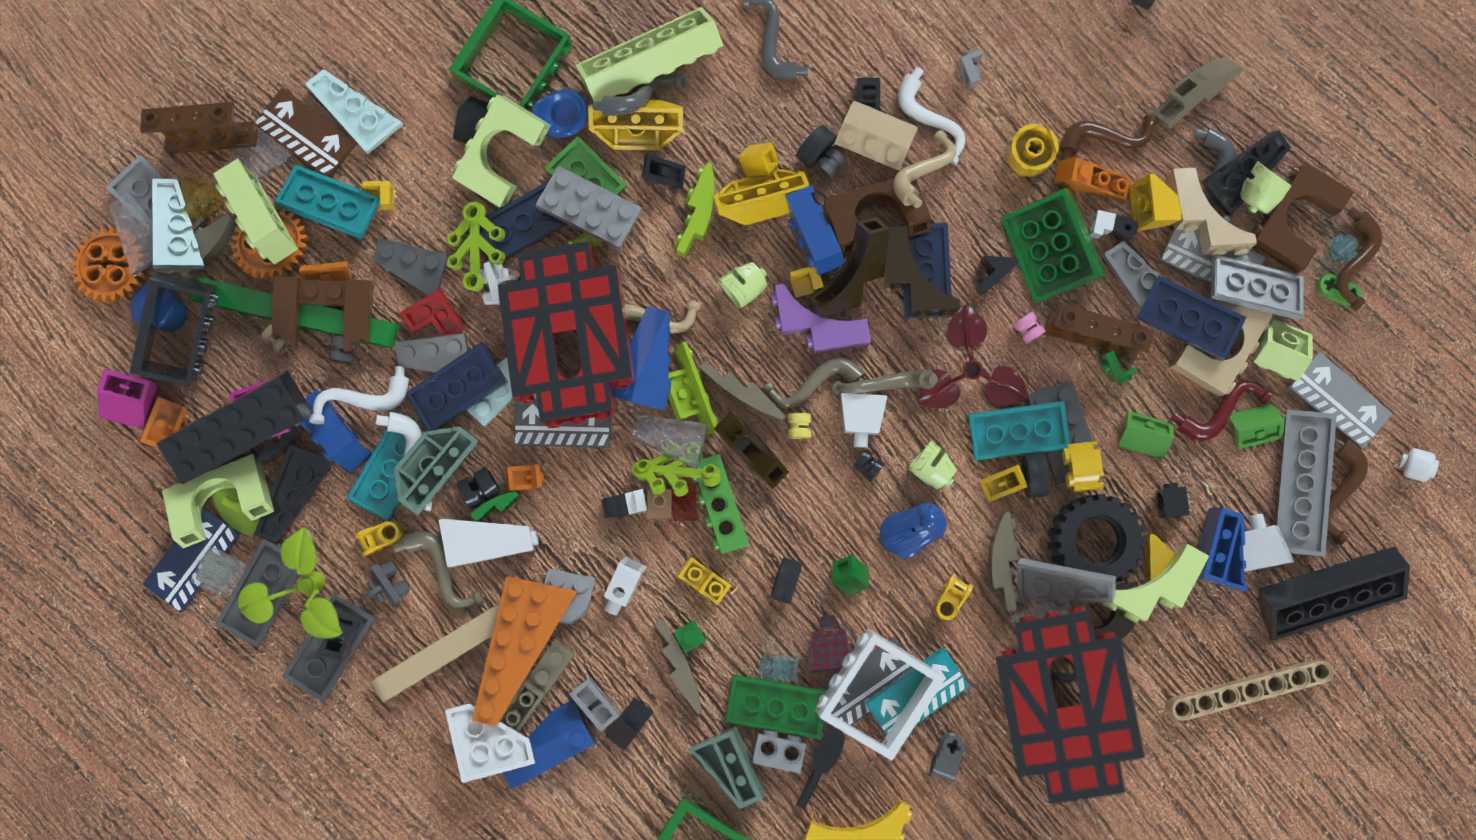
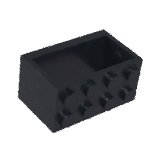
[129,272,219,387]

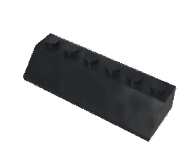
[1259,546,1410,641]

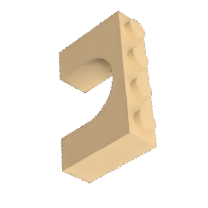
[1170,299,1273,397]

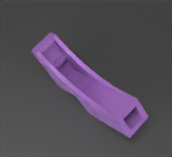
[771,284,871,354]

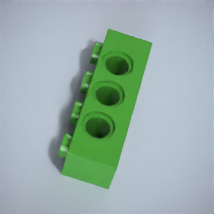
[692,454,749,555]

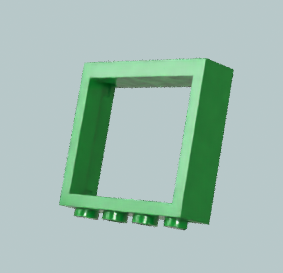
[449,0,573,112]
[657,796,752,840]

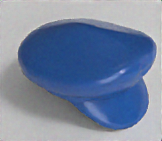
[532,89,588,138]
[130,283,187,332]

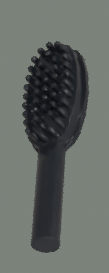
[797,728,845,809]

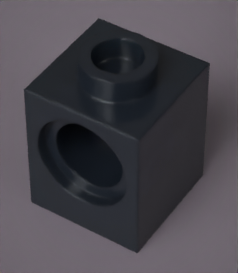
[1156,483,1190,518]

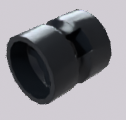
[456,466,501,510]

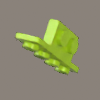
[668,342,718,436]

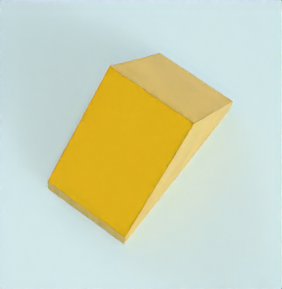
[980,464,1028,502]
[1143,534,1175,583]

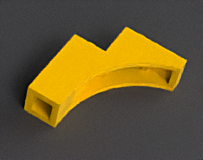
[803,800,912,840]

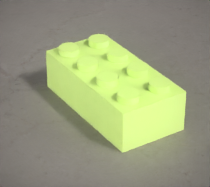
[213,158,298,265]

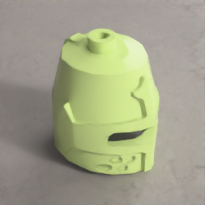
[1240,161,1291,214]
[718,262,767,309]
[908,440,957,490]

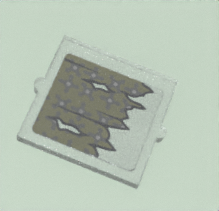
[190,545,248,599]

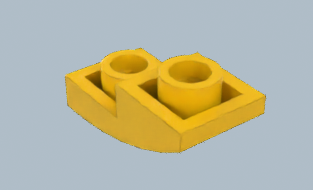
[676,556,732,605]

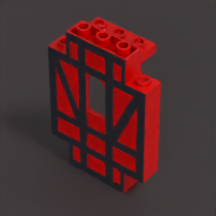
[498,241,636,428]
[996,607,1145,804]

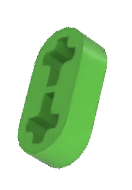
[1316,274,1363,307]

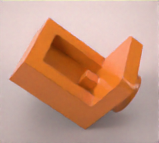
[504,463,544,492]

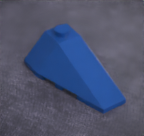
[613,306,671,410]
[502,699,597,790]

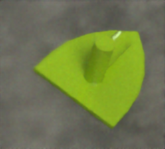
[212,488,270,537]

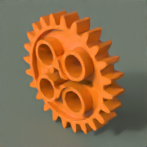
[231,205,310,281]
[70,227,149,304]

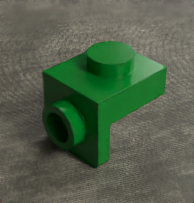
[1099,351,1138,384]

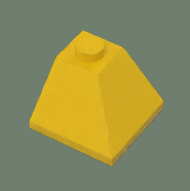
[1128,174,1182,232]

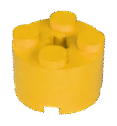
[1007,124,1059,177]
[1062,441,1104,492]

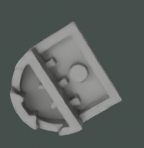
[544,568,595,625]

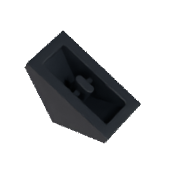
[453,96,488,144]

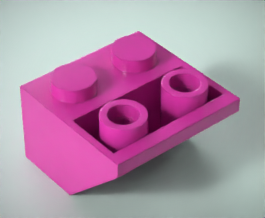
[97,369,160,429]

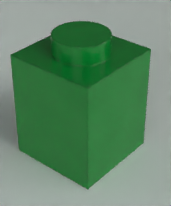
[673,619,707,653]

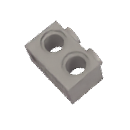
[569,677,621,732]
[752,729,806,773]

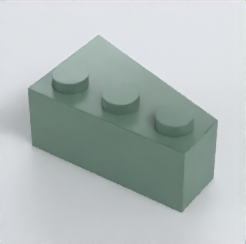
[688,726,766,809]

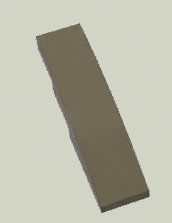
[699,360,786,422]
[655,619,702,714]

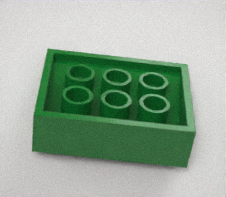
[1001,188,1106,304]

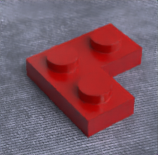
[400,288,466,335]

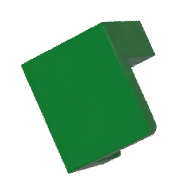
[832,555,869,595]

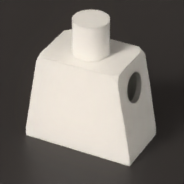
[840,393,887,448]
[1243,514,1294,572]
[604,557,647,616]

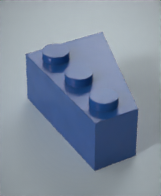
[786,185,844,275]
[300,390,372,473]
[1198,508,1248,591]

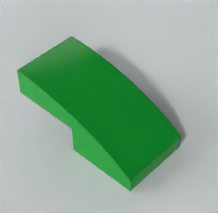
[470,492,521,522]

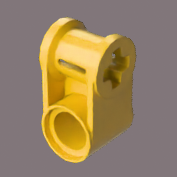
[354,521,405,557]
[933,573,973,620]

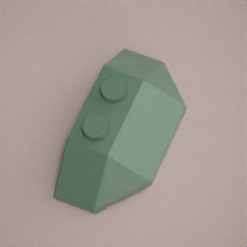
[393,426,478,516]

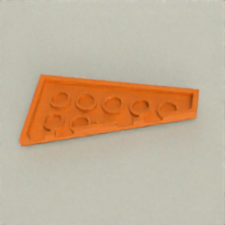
[472,576,578,726]

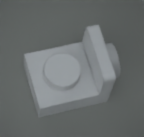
[957,50,984,90]

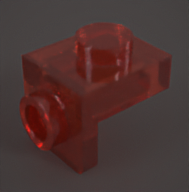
[671,483,697,522]

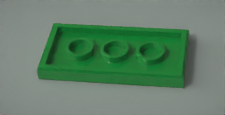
[725,674,827,740]

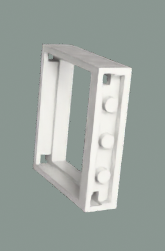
[815,628,945,761]

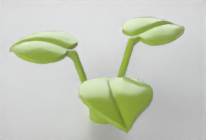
[238,527,343,639]

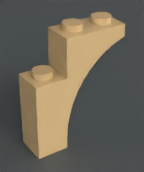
[1165,167,1257,257]

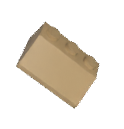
[834,100,918,171]

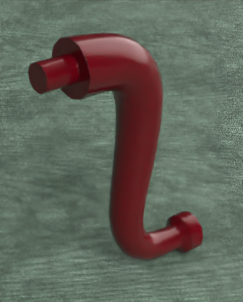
[1170,381,1274,441]

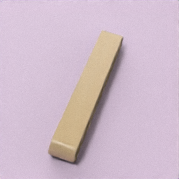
[371,603,500,703]
[1166,660,1334,720]

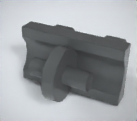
[366,561,410,608]

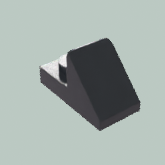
[642,153,686,190]
[975,256,1020,297]
[317,613,360,661]
[606,697,654,751]

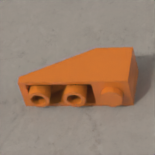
[1054,157,1130,201]

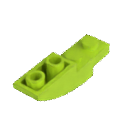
[674,162,715,258]

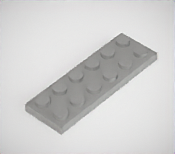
[1276,409,1337,557]

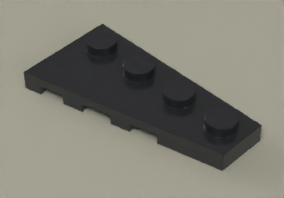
[1200,131,1291,216]
[254,444,335,543]

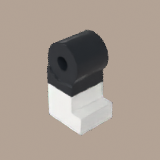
[1089,210,1138,241]
[601,489,647,519]

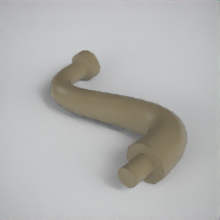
[761,357,865,409]
[831,370,938,395]
[392,531,484,609]

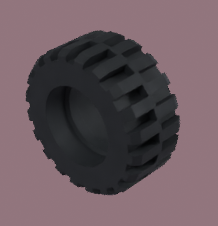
[1048,494,1146,584]

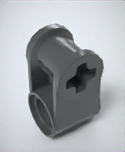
[929,732,965,783]

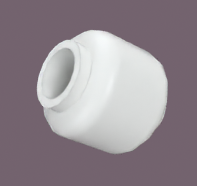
[1399,448,1439,482]

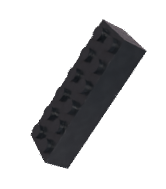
[156,370,313,485]

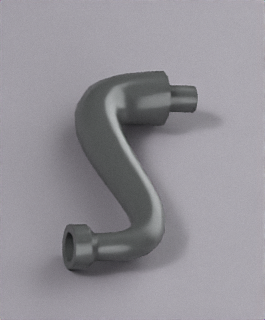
[744,0,808,81]
[592,74,687,116]
[1193,128,1235,222]

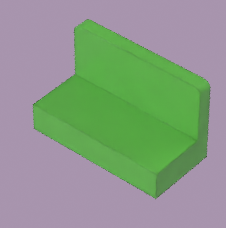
[1228,403,1285,450]
[1118,411,1174,459]

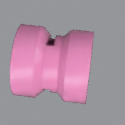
[1013,312,1046,344]

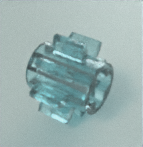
[1328,233,1359,263]

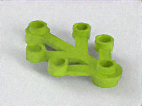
[447,201,505,292]
[632,444,722,496]

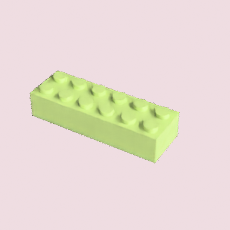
[575,7,724,102]

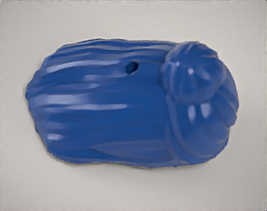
[880,503,947,558]

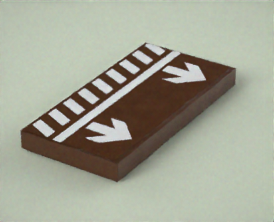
[255,88,357,178]

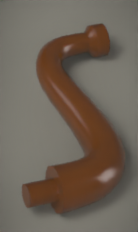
[1059,115,1158,160]
[1337,207,1383,311]
[1327,437,1368,545]

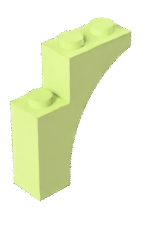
[1102,544,1209,623]

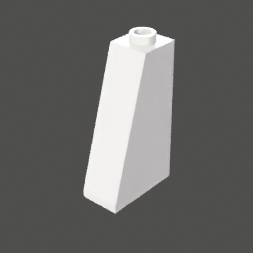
[439,519,539,568]

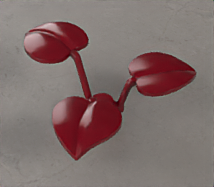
[918,305,1028,409]

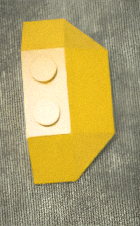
[588,100,683,151]
[713,169,809,225]

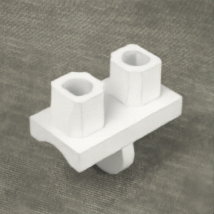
[480,261,517,305]

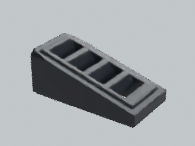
[856,78,880,111]

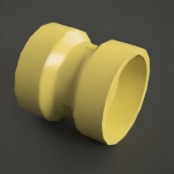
[788,413,811,439]

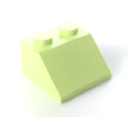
[1254,318,1313,381]

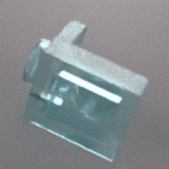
[759,654,799,681]

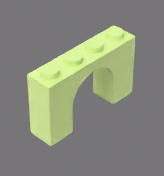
[452,95,551,207]
[162,454,274,548]

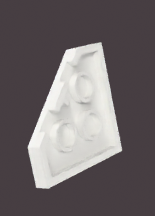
[445,704,535,783]

